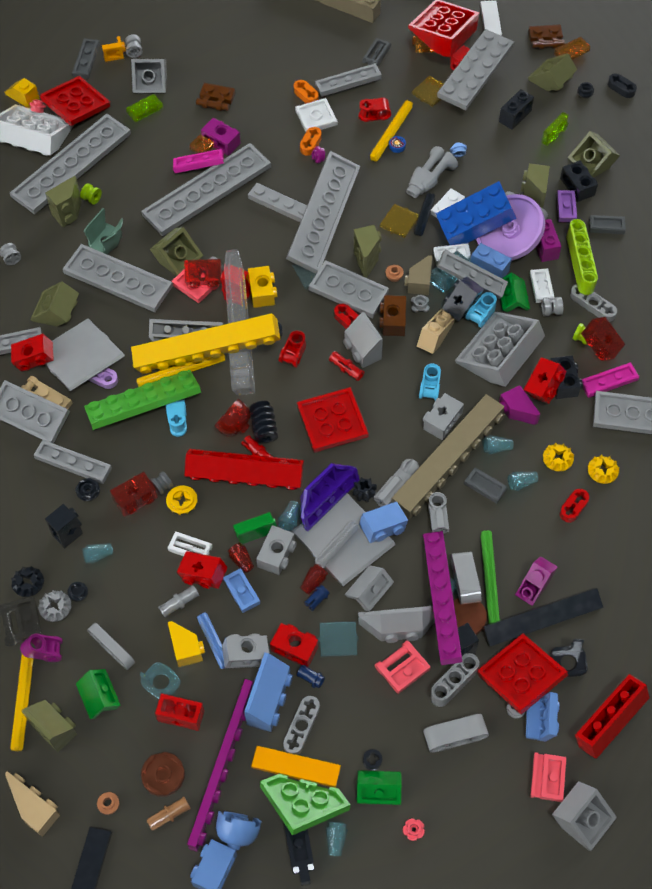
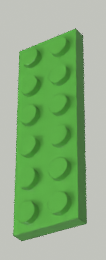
[84,370,201,430]

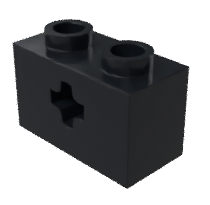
[442,276,484,321]
[45,504,83,549]

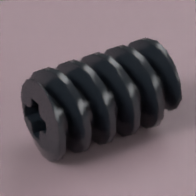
[250,401,278,443]

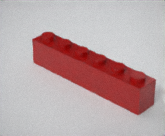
[185,449,304,490]

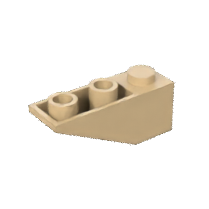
[417,308,456,354]
[5,771,60,837]

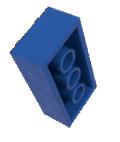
[435,181,517,245]

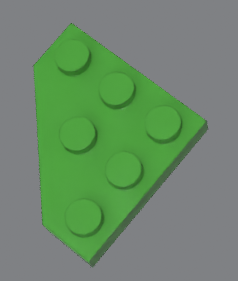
[260,773,350,835]

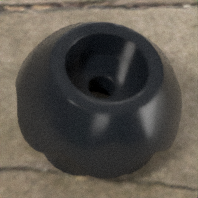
[75,478,100,501]

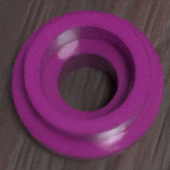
[312,146,325,163]

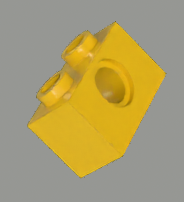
[248,266,278,308]

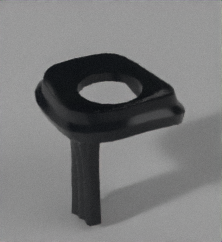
[550,639,588,677]

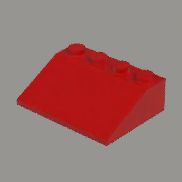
[408,0,479,57]

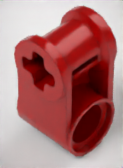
[359,98,391,122]
[279,330,306,368]

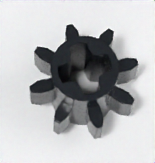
[353,477,377,502]

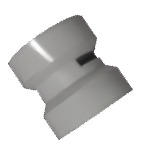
[125,35,142,58]
[541,297,563,316]

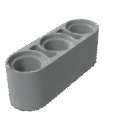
[451,552,482,604]
[430,653,479,707]
[423,714,489,753]

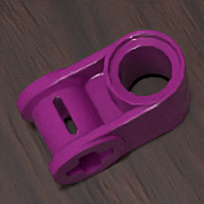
[20,634,63,662]

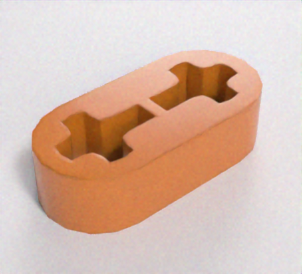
[294,80,319,104]
[300,127,322,156]

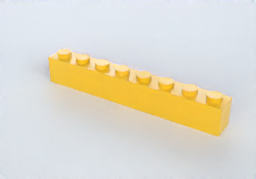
[131,313,280,374]

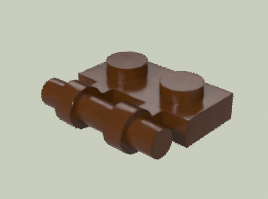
[528,24,565,49]
[196,83,236,111]

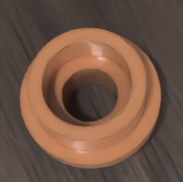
[386,265,403,282]
[97,792,119,815]

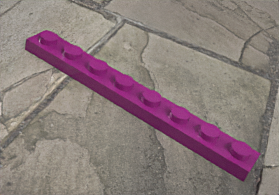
[423,531,463,665]
[187,679,254,852]

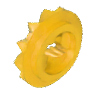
[543,443,574,471]
[588,455,620,484]
[166,485,198,515]

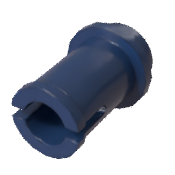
[304,585,330,611]
[297,665,325,688]

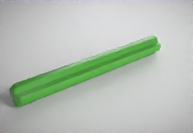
[481,530,500,624]

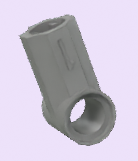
[428,492,449,534]

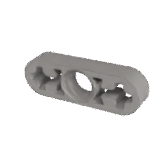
[570,284,617,322]
[87,623,135,670]
[283,696,320,755]

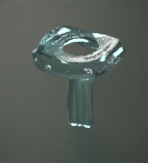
[140,662,181,699]

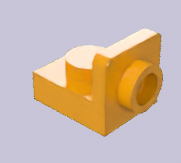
[102,36,126,62]

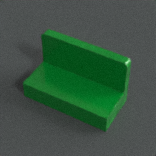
[501,273,530,313]
[233,512,277,545]
[76,669,120,719]
[357,770,402,805]

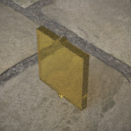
[412,76,444,107]
[380,204,419,238]

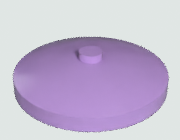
[476,194,545,260]

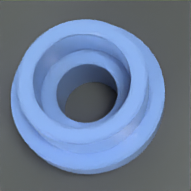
[450,142,467,157]

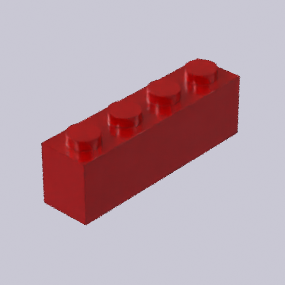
[575,674,650,759]

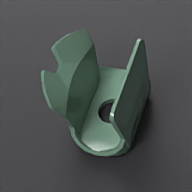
[84,208,123,254]

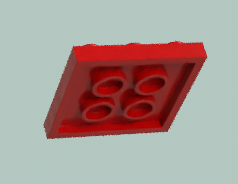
[40,76,110,126]
[297,387,369,453]
[477,633,568,715]

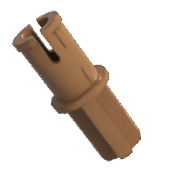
[147,797,191,831]

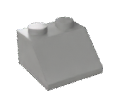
[131,59,167,93]
[343,312,383,368]
[552,781,617,851]

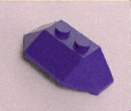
[300,463,360,531]

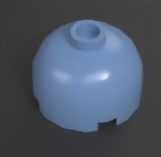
[216,811,261,850]

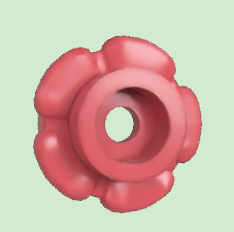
[29,100,46,113]
[403,818,425,841]

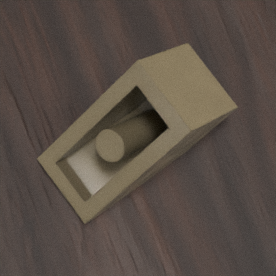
[404,255,432,295]

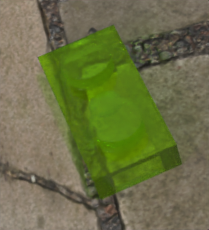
[126,94,163,123]
[542,112,569,146]

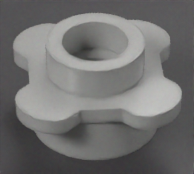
[411,295,429,312]

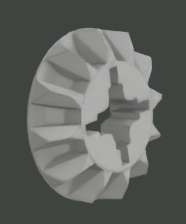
[38,590,71,622]

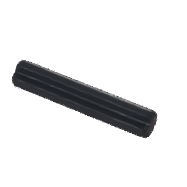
[414,193,435,236]

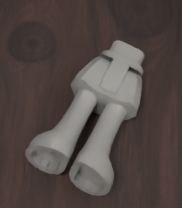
[406,146,458,198]

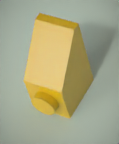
[5,78,40,108]
[168,621,205,667]

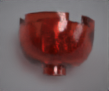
[214,399,251,436]

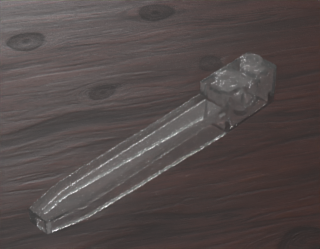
[224,249,255,395]

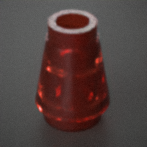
[227,543,255,573]
[300,564,328,595]

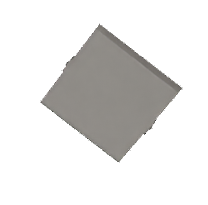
[45,319,125,391]
[292,493,396,586]

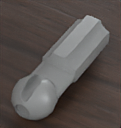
[374,459,419,507]

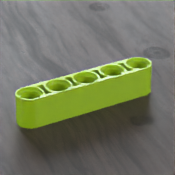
[566,219,598,295]

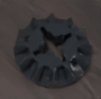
[11,566,44,597]

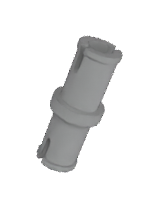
[158,585,200,618]

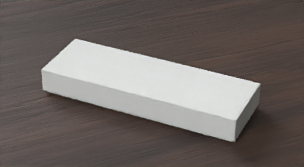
[480,1,502,36]

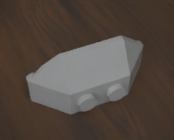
[149,319,223,342]
[358,606,435,643]

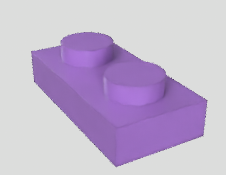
[557,190,577,222]

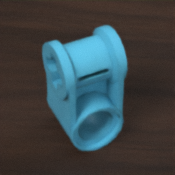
[465,292,497,328]
[419,363,441,401]
[166,400,187,437]

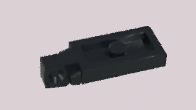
[284,824,314,886]

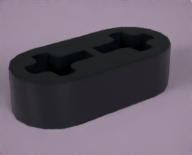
[608,73,637,98]

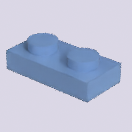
[223,568,260,613]

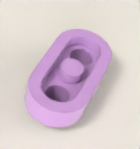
[88,368,118,389]

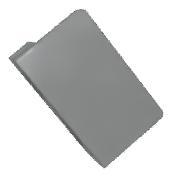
[345,566,394,612]

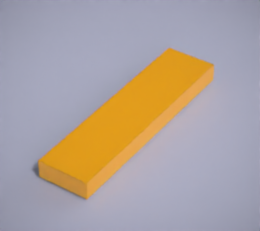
[251,746,341,788]

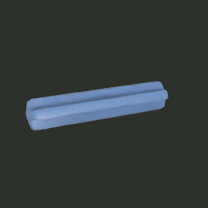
[197,613,225,669]

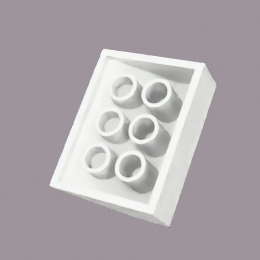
[0,104,74,156]

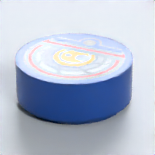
[389,136,406,153]

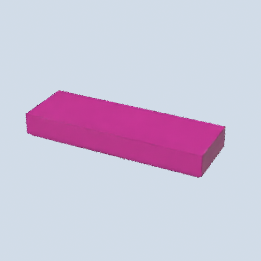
[173,149,224,173]
[582,362,639,398]

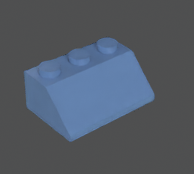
[244,652,293,732]

